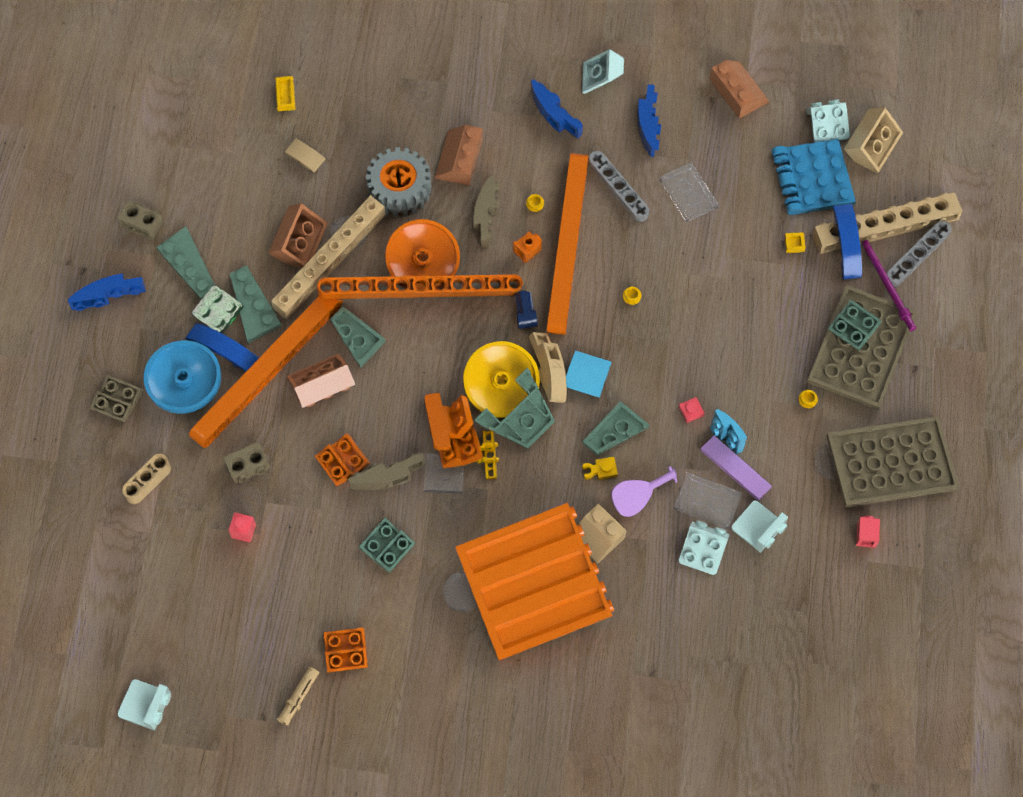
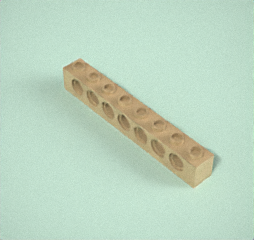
[813,192,963,254]
[271,196,385,320]

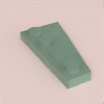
[156,227,217,301]
[230,265,282,344]

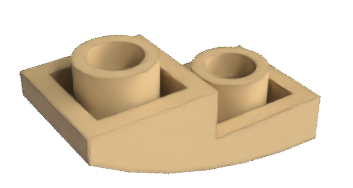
[285,138,325,173]

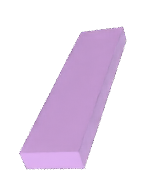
[700,436,772,501]

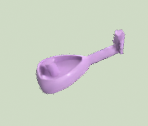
[611,466,678,517]

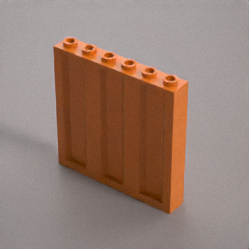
[455,503,614,661]

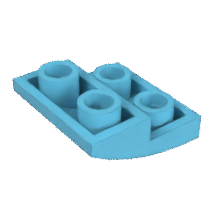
[566,351,612,398]
[710,409,747,454]

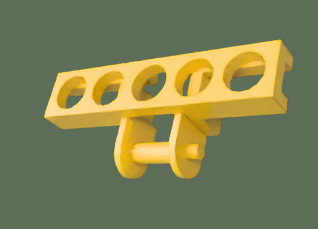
[475,431,499,480]

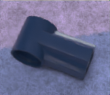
[515,291,538,329]

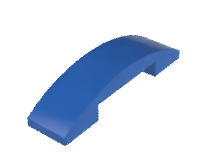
[833,204,862,280]
[186,323,259,372]

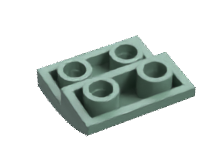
[828,300,882,351]
[358,518,415,573]

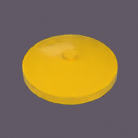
[463,341,540,418]

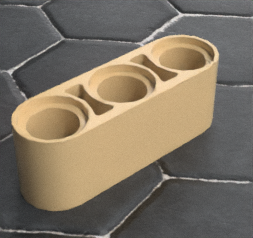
[122,454,171,504]

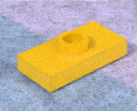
[275,76,296,111]

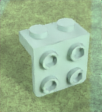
[806,99,850,142]
[732,501,788,553]
[679,521,730,575]
[118,679,171,731]

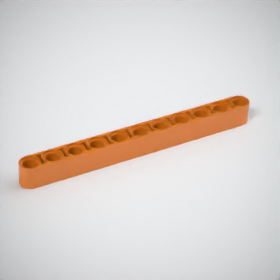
[547,153,589,335]
[317,274,523,299]
[189,289,343,448]

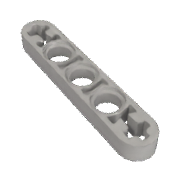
[589,151,649,222]
[887,221,952,287]

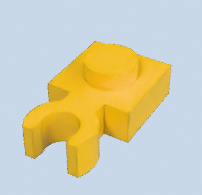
[582,457,618,480]

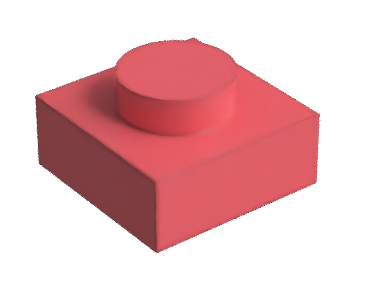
[679,397,705,423]

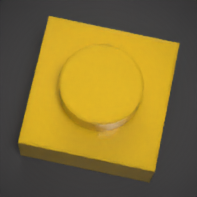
[784,232,806,253]

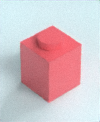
[228,512,256,542]
[856,516,880,548]

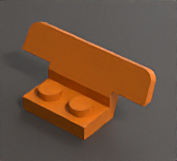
[424,393,473,450]

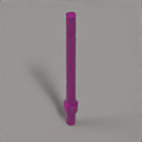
[862,240,916,332]

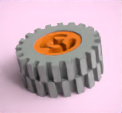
[366,147,431,217]

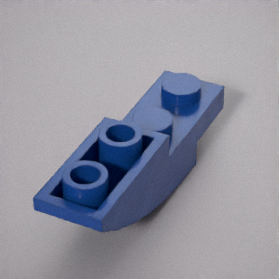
[531,79,583,139]
[637,84,661,157]
[68,273,146,311]

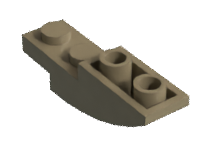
[473,175,499,249]
[348,452,426,491]

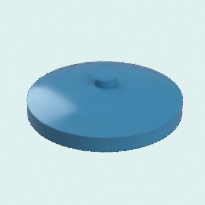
[144,340,221,414]

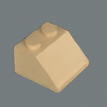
[577,504,626,564]

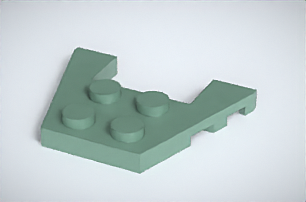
[474,368,555,449]

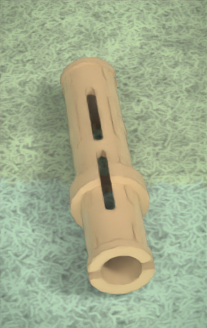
[277,667,320,726]

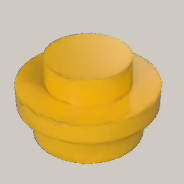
[526,194,544,212]
[623,286,642,305]
[798,390,818,409]

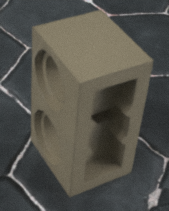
[117,201,163,240]
[223,442,270,484]

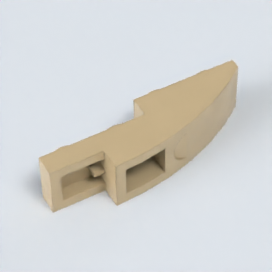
[529,332,567,403]

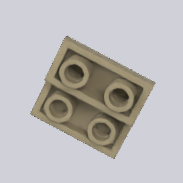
[90,375,143,423]

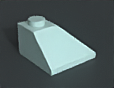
[582,49,624,94]

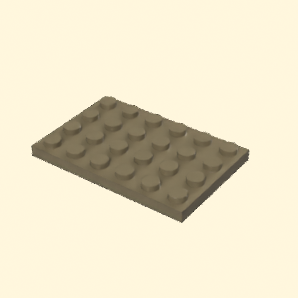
[807,285,917,410]
[826,416,959,508]

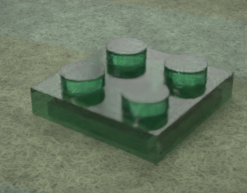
[191,284,244,334]

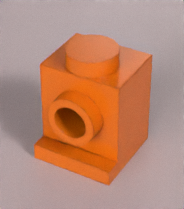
[513,231,542,263]

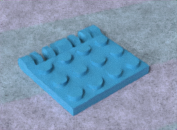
[771,139,856,215]

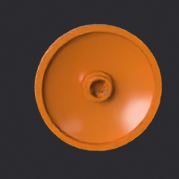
[385,219,460,290]

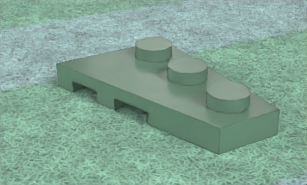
[330,306,386,368]
[583,401,650,456]

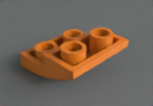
[438,426,483,468]
[315,433,371,486]
[323,627,368,673]

